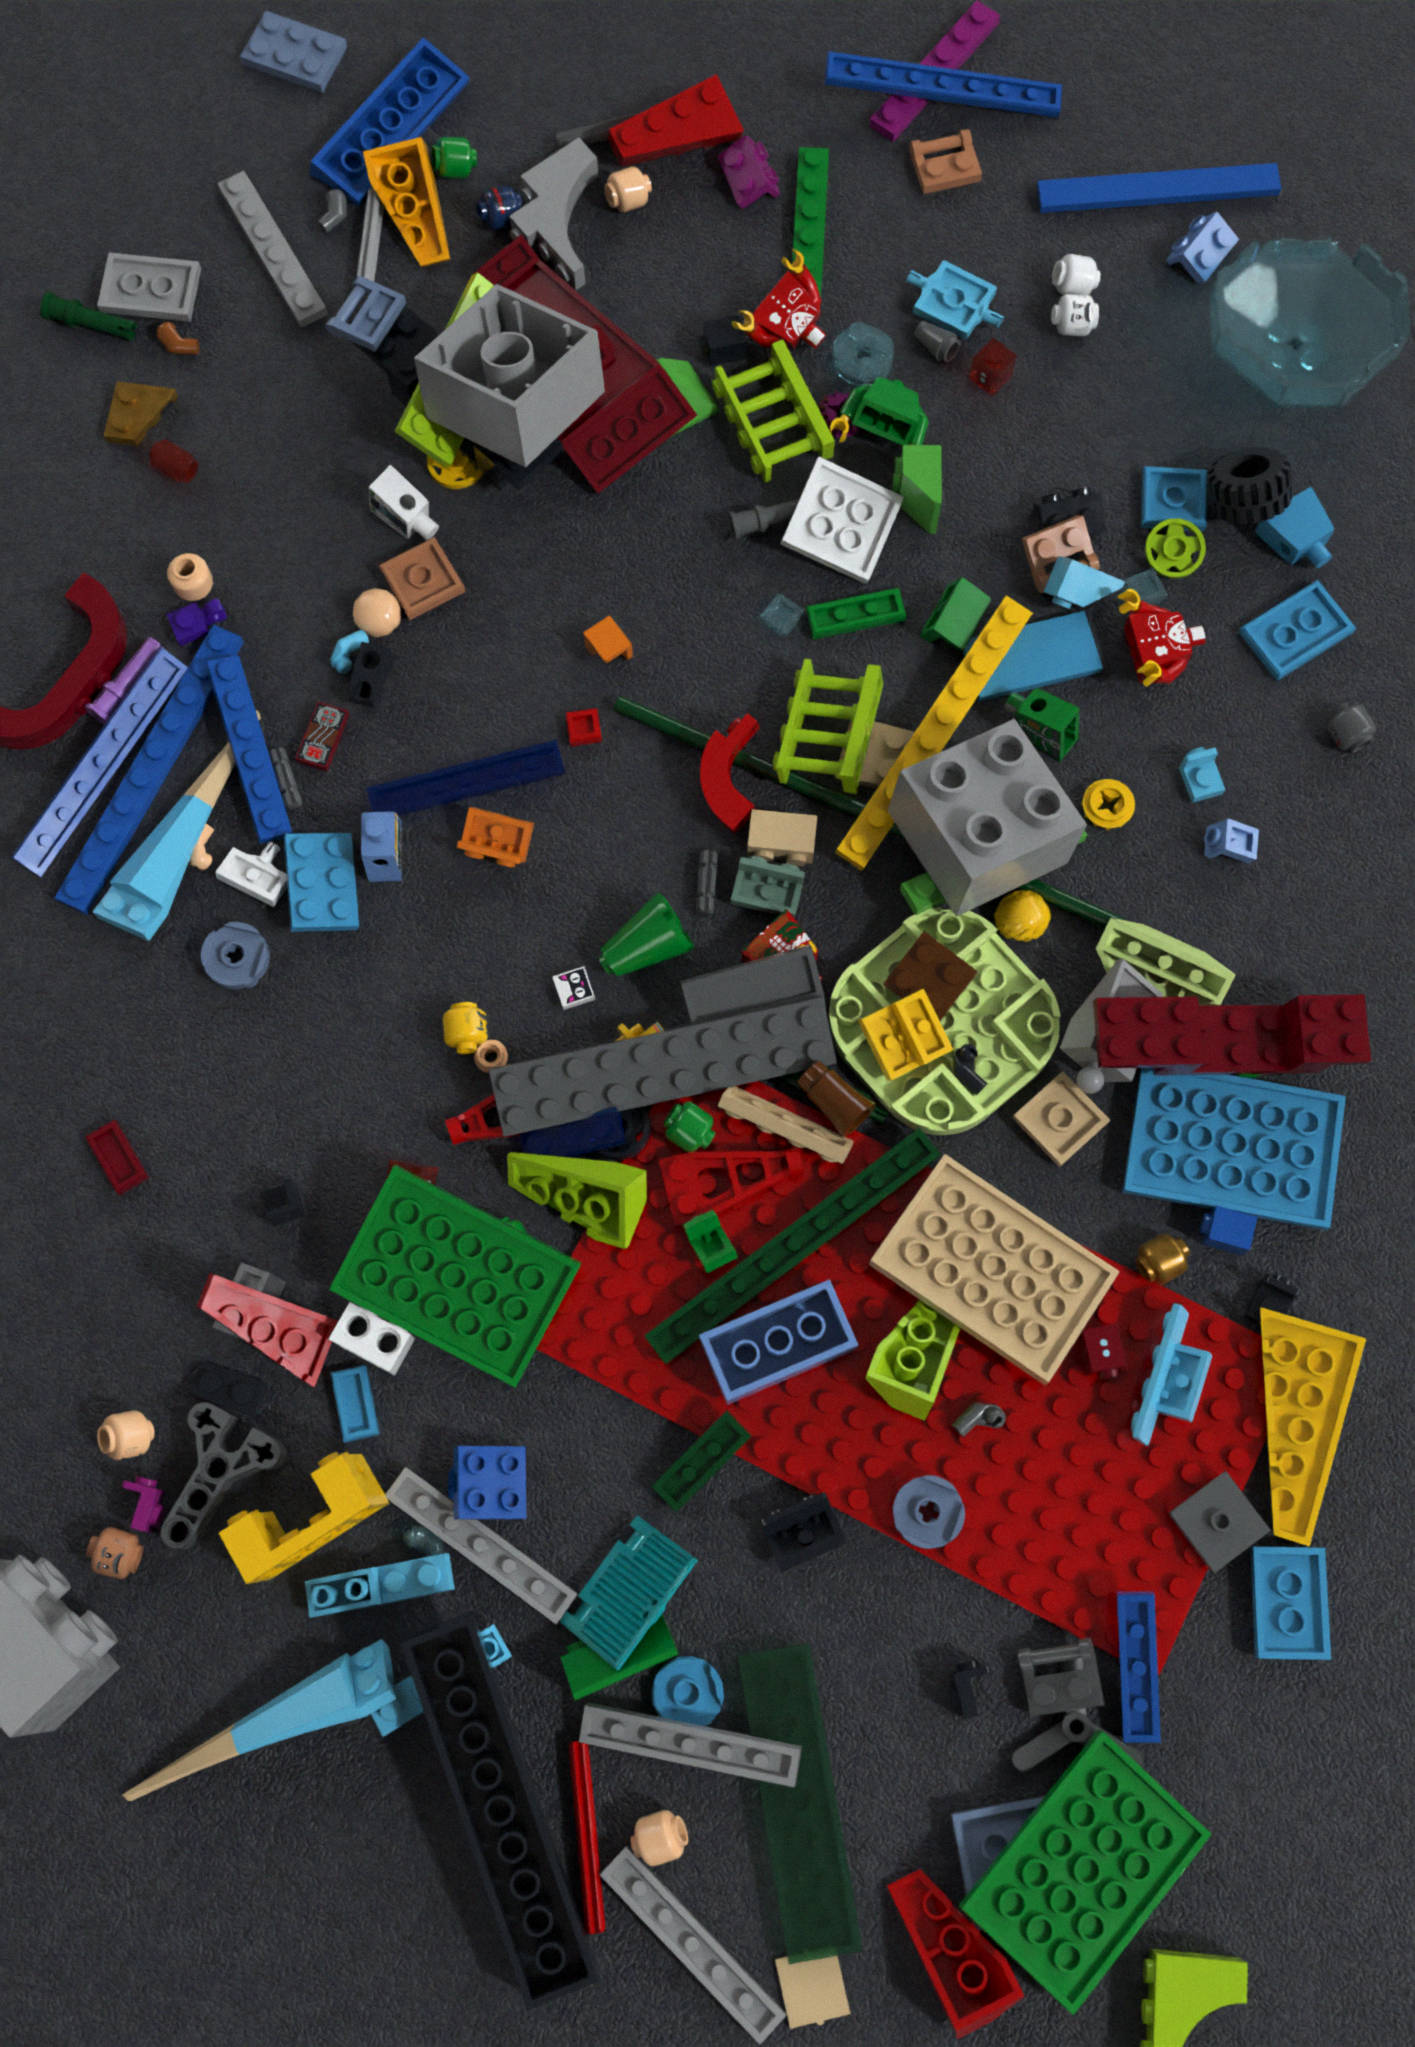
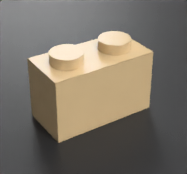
[747,809,817,866]

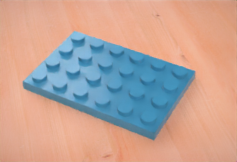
[1122,1068,1346,1231]

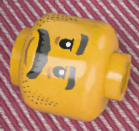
[443,1002,488,1054]

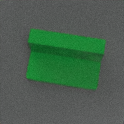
[919,577,991,651]

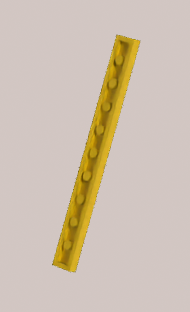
[834,595,1033,871]

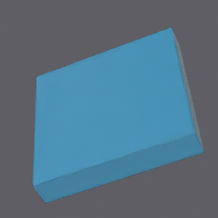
[1141,466,1207,531]

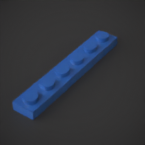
[206,655,292,844]

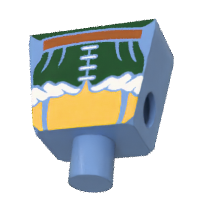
[361,812,402,882]

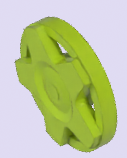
[1145,518,1206,579]

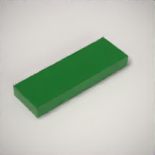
[806,588,906,640]

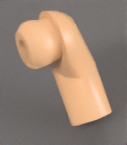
[189,824,214,870]

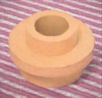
[474,1040,508,1073]

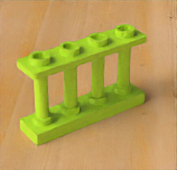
[712,340,835,483]
[773,659,883,794]

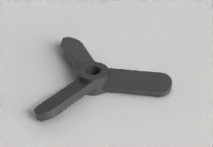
[1012,1658,1143,1773]

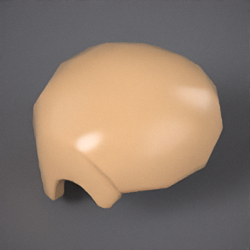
[353,588,402,638]

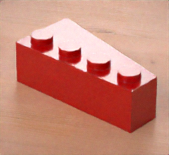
[608,74,744,167]

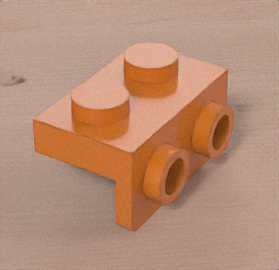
[457,807,534,867]

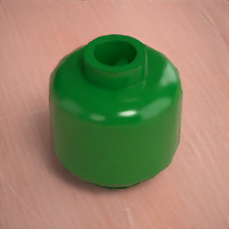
[431,137,477,179]
[662,1102,716,1153]

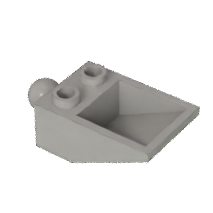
[1060,959,1163,1094]

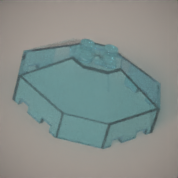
[1209,237,1411,409]

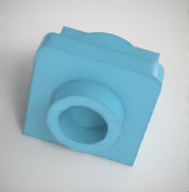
[1179,747,1225,803]

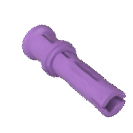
[84,637,164,725]

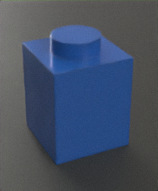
[1199,1206,1257,1256]

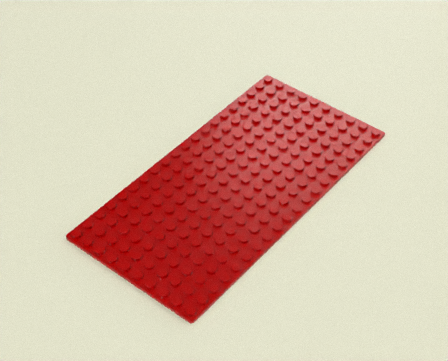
[536,1081,1267,1675]

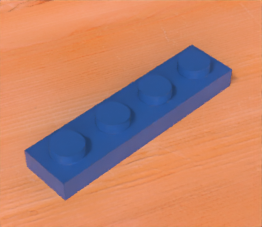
[1117,1591,1161,1743]

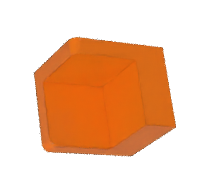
[583,615,633,663]

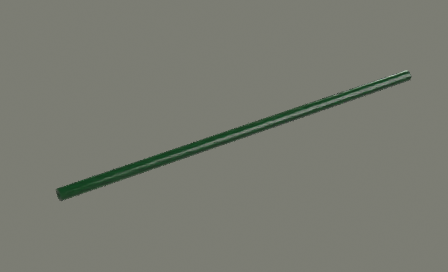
[614,696,1126,928]

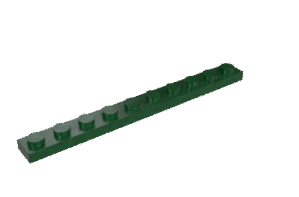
[644,1128,941,1365]

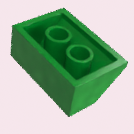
[561,1613,679,1700]

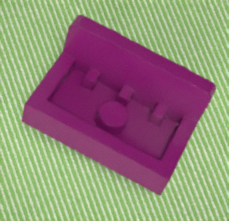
[717,135,780,209]

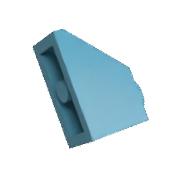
[1044,556,1125,609]

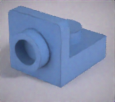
[1204,818,1259,863]

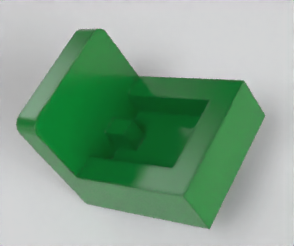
[683,1210,738,1273]

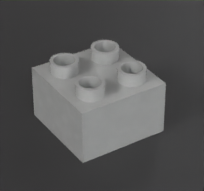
[414,284,605,468]
[887,719,1087,917]
[0,1555,120,1738]

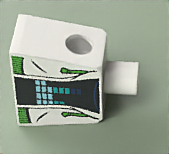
[369,465,439,540]

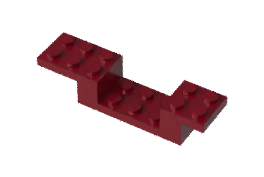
[1093,994,1372,1076]

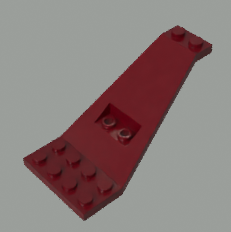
[473,235,698,493]

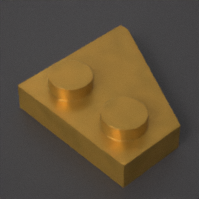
[104,381,178,446]

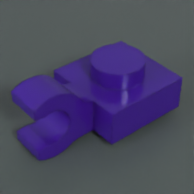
[167,599,228,646]

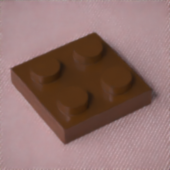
[883,931,979,1022]

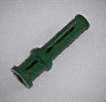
[40,291,137,341]

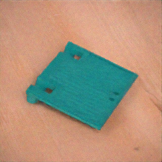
[560,1516,698,1671]

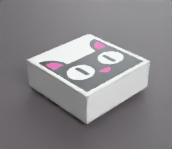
[553,966,595,1010]

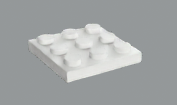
[780,456,904,584]

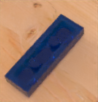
[520,1107,626,1158]

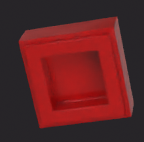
[565,708,602,747]

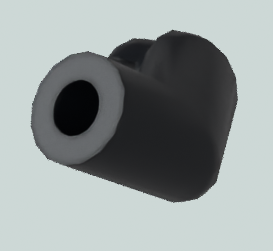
[954,1044,988,1096]

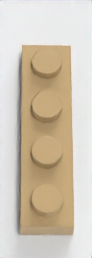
[718,1086,854,1164]

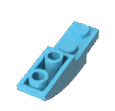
[305,1553,455,1618]
[370,1624,512,1738]

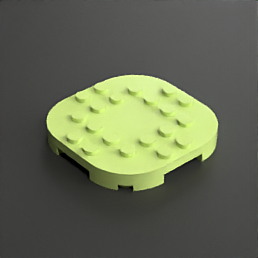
[828,907,1060,1135]

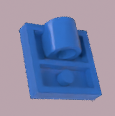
[447,1446,526,1520]

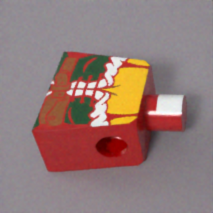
[741,909,823,981]

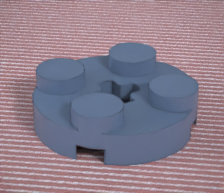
[201,922,270,989]
[892,1475,965,1549]

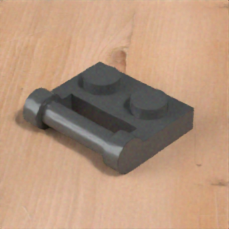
[1018,1637,1105,1717]

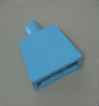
[1255,487,1334,568]

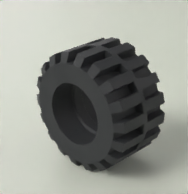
[1208,446,1293,524]

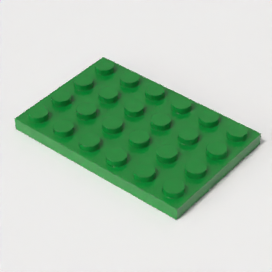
[329,1165,581,1388]
[958,1730,1212,2015]

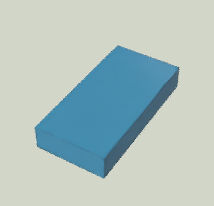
[331,1365,380,1443]

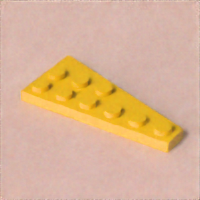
[1260,1307,1366,1546]

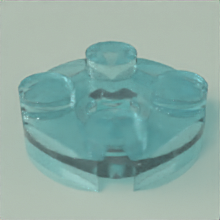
[832,322,894,385]

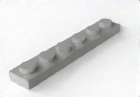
[217,171,328,328]
[385,1467,578,1624]
[579,1702,802,1787]
[600,1845,786,2044]

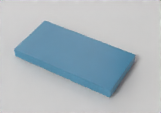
[962,611,1103,702]

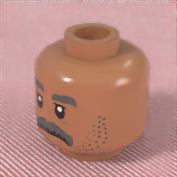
[86,1527,144,1580]

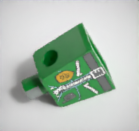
[1005,688,1080,762]

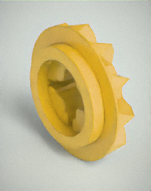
[1082,779,1135,831]

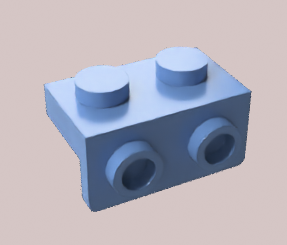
[1166,212,1239,284]

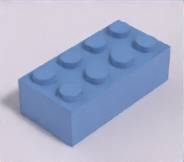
[699,1279,858,1405]

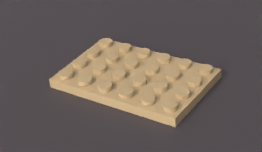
[869,1154,1120,1386]

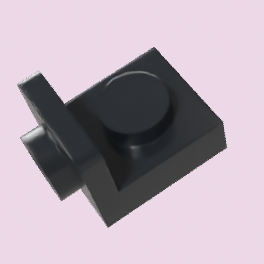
[1244,1274,1300,1325]

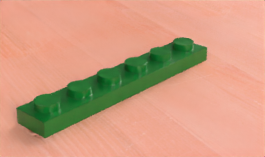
[792,147,829,297]

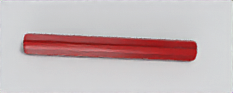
[568,1740,606,1934]

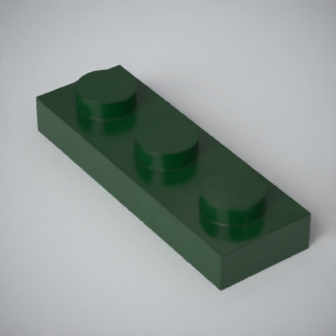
[651,1410,752,1512]

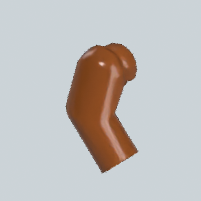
[157,322,199,355]

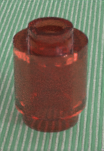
[149,439,199,483]

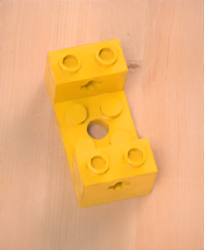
[219,1452,389,1584]

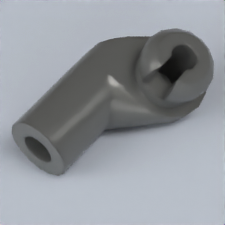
[317,189,347,234]
[951,1402,1006,1437]

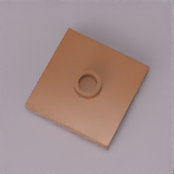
[379,537,466,621]

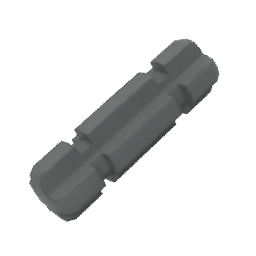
[269,747,302,810]
[696,850,718,914]

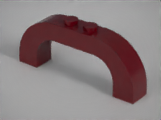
[0,572,127,750]

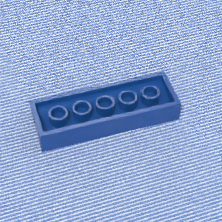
[309,37,470,207]

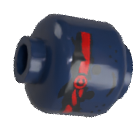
[476,186,523,230]

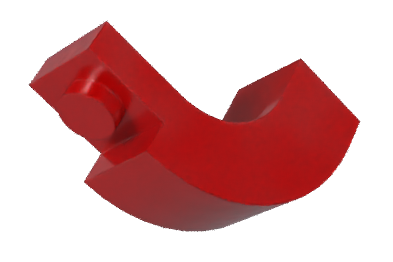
[700,713,760,835]

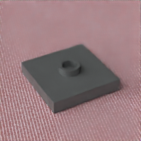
[1167,1471,1271,1573]

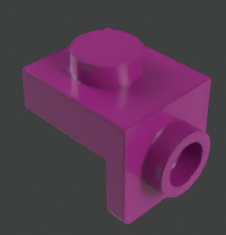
[122,1476,166,1533]

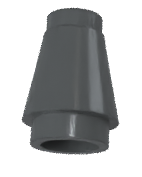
[914,321,961,362]

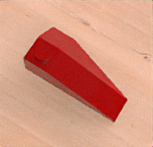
[887,1869,1024,2039]

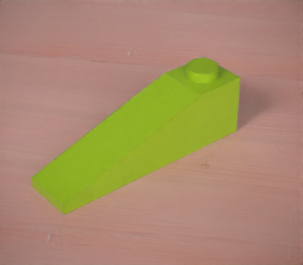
[507,1152,646,1249]
[865,1299,960,1421]

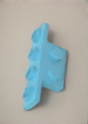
[1131,1303,1213,1446]

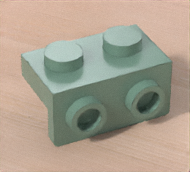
[731,856,805,919]

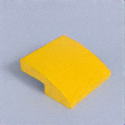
[858,989,953,1082]

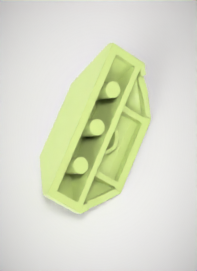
[1096,918,1235,1006]

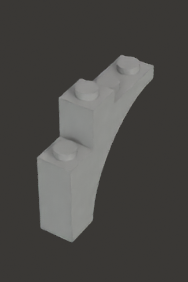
[509,138,599,290]

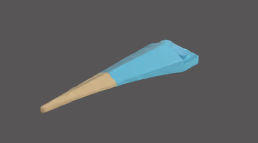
[93,710,260,941]
[122,1639,396,1801]

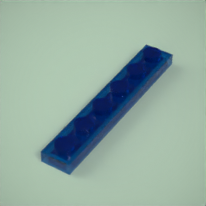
[367,740,565,816]

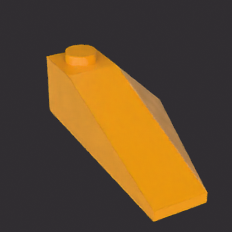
[363,137,451,267]

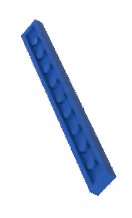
[55,624,244,915]

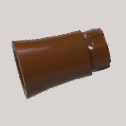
[798,1061,876,1138]

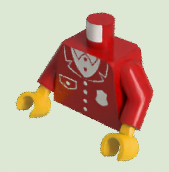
[732,249,827,349]
[1118,589,1205,687]

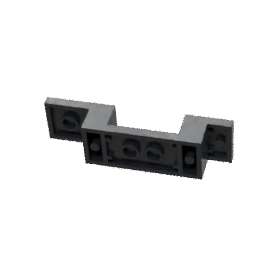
[348,305,564,491]

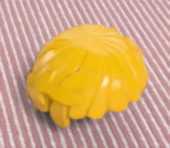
[994,890,1051,942]

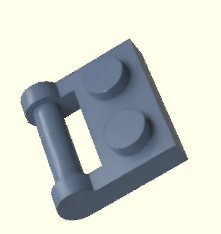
[325,276,406,352]

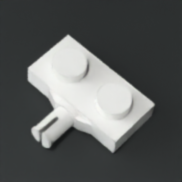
[215,842,287,907]

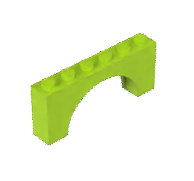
[1140,1949,1248,2047]

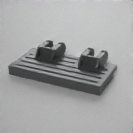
[680,944,827,1025]

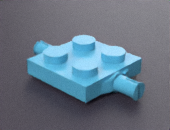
[906,260,1004,340]

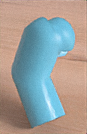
[330,630,369,674]

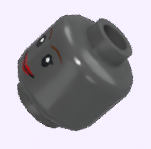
[1326,703,1377,753]

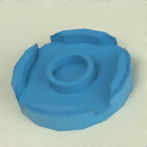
[652,1656,724,1726]

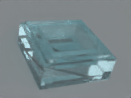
[1124,568,1168,605]
[760,593,804,638]

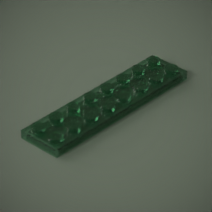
[738,1643,863,1964]

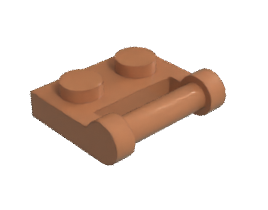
[909,129,982,194]
[1021,515,1100,593]

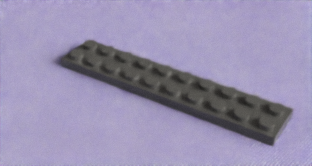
[489,996,837,1137]

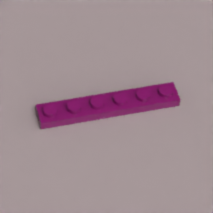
[869,0,1000,142]

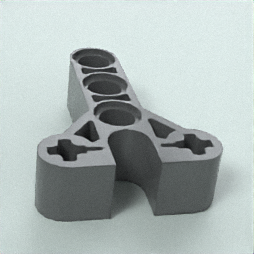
[161,1402,287,1549]

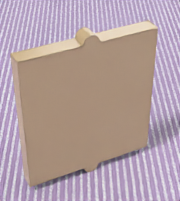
[775,1944,850,2029]

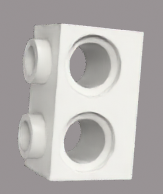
[329,1302,415,1376]

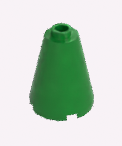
[599,892,695,977]

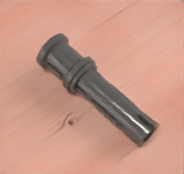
[727,499,799,540]

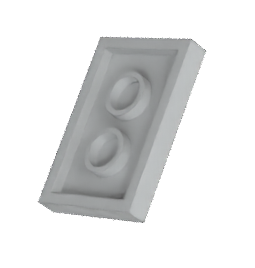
[97,253,201,322]

